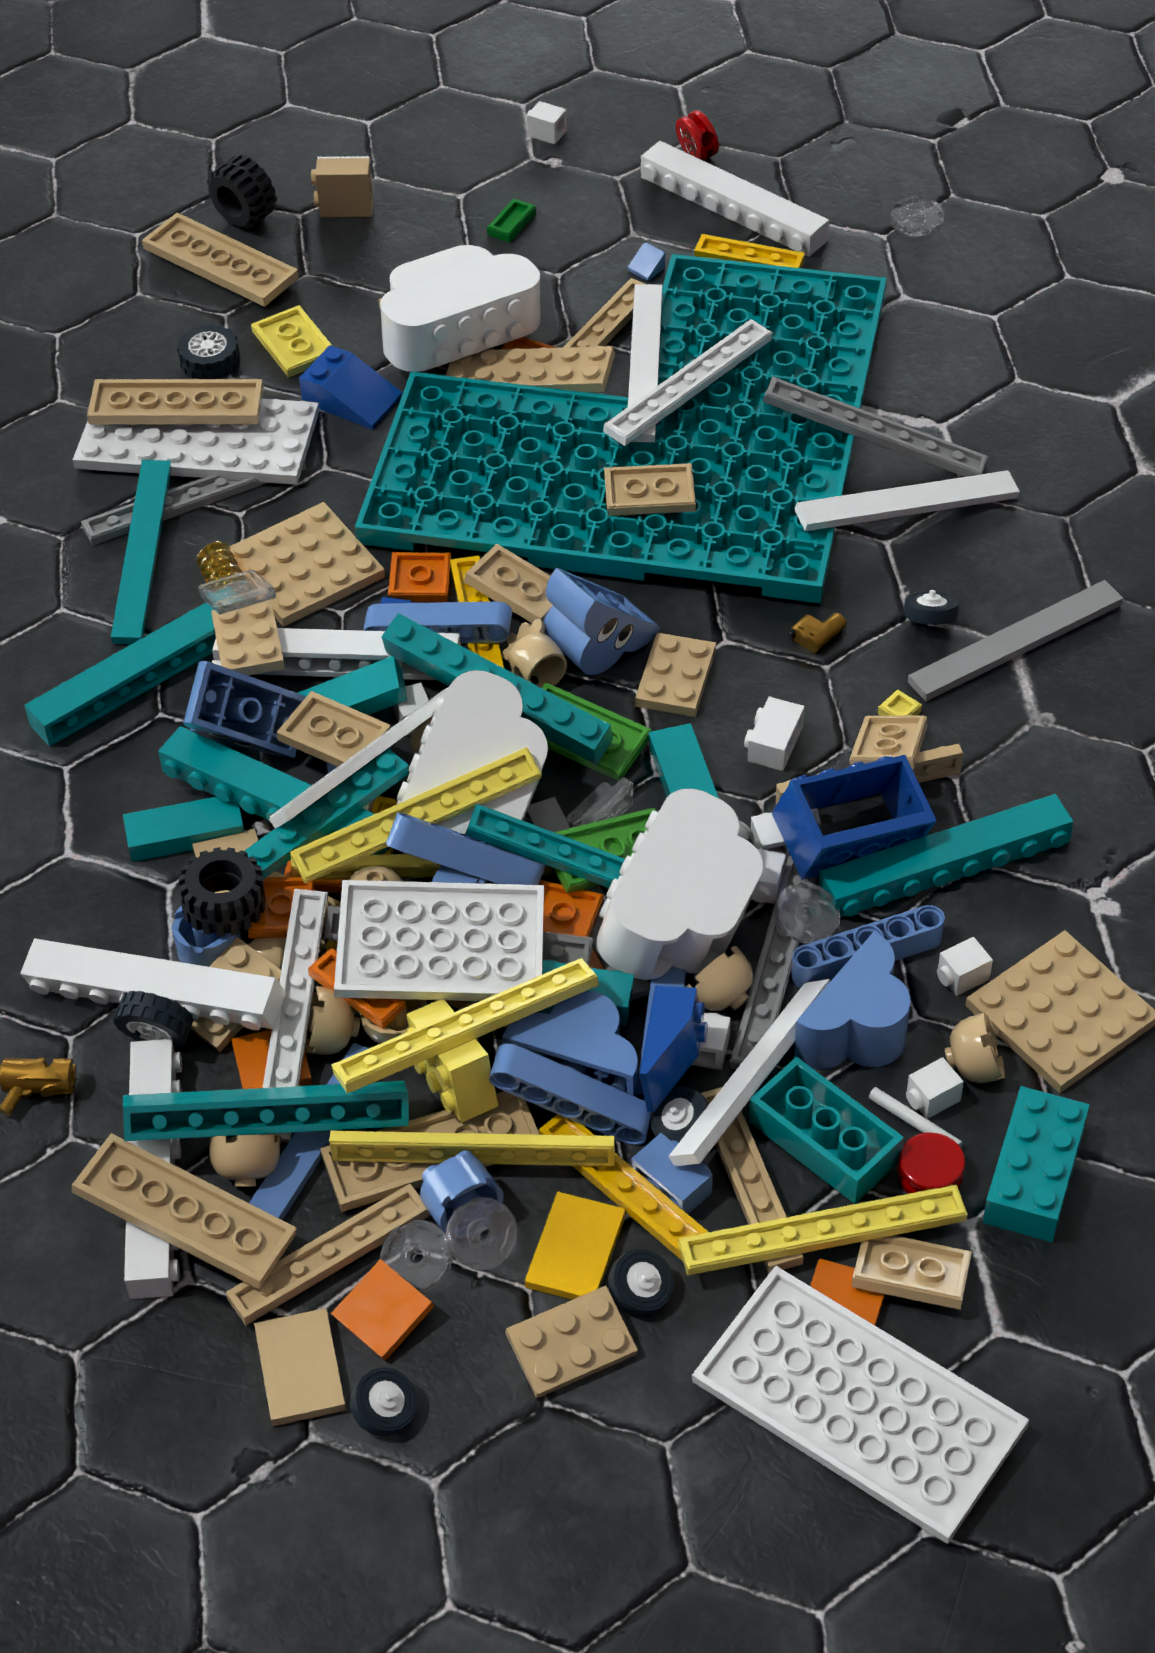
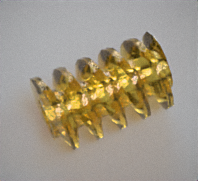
[196,541,250,601]

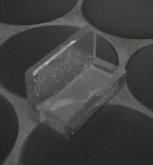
[566,777,633,828]

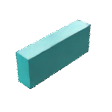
[298,656,407,715]
[648,723,719,798]
[123,797,244,862]

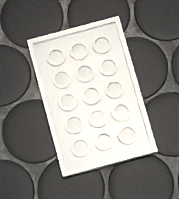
[334,880,544,1001]

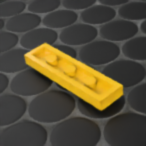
[694,234,805,268]

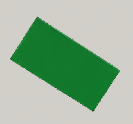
[487,198,536,243]

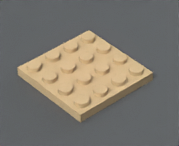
[223,502,385,627]
[965,930,1155,1093]

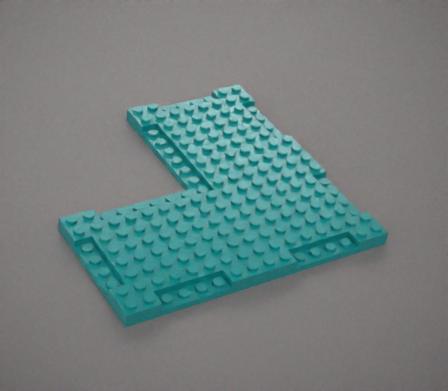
[355,254,887,603]

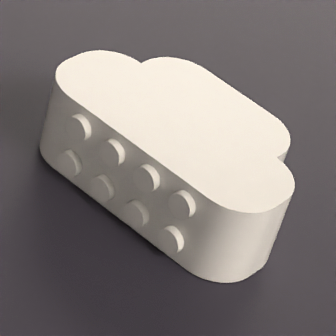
[380,245,541,372]
[397,670,548,854]
[597,789,763,980]

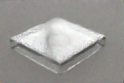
[198,569,276,615]

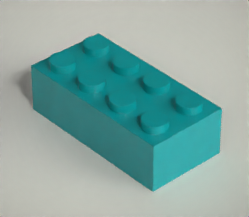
[749,1057,904,1204]
[983,1086,1090,1243]

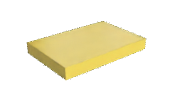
[251,305,331,378]

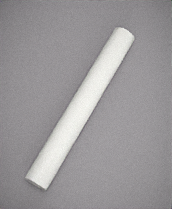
[868,1087,963,1147]

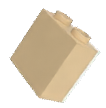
[311,156,374,217]

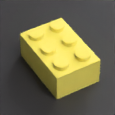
[405,999,498,1123]

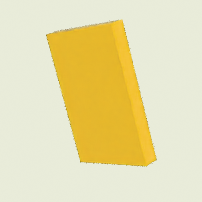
[524,1191,626,1300]

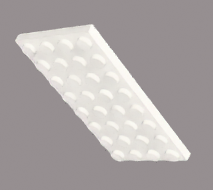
[73,399,319,485]
[692,1265,1029,1544]

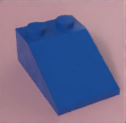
[299,345,402,430]
[639,985,708,1112]

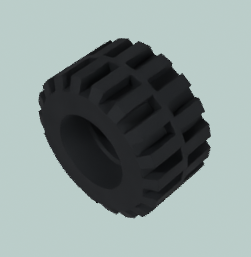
[207,155,277,230]
[179,847,266,937]

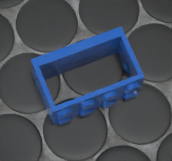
[772,755,937,880]

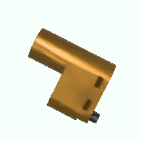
[788,613,847,653]

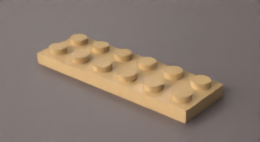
[142,213,299,307]
[445,346,615,392]
[87,379,264,425]
[320,1091,540,1212]
[72,1133,297,1289]

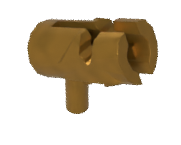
[0,1057,77,1116]

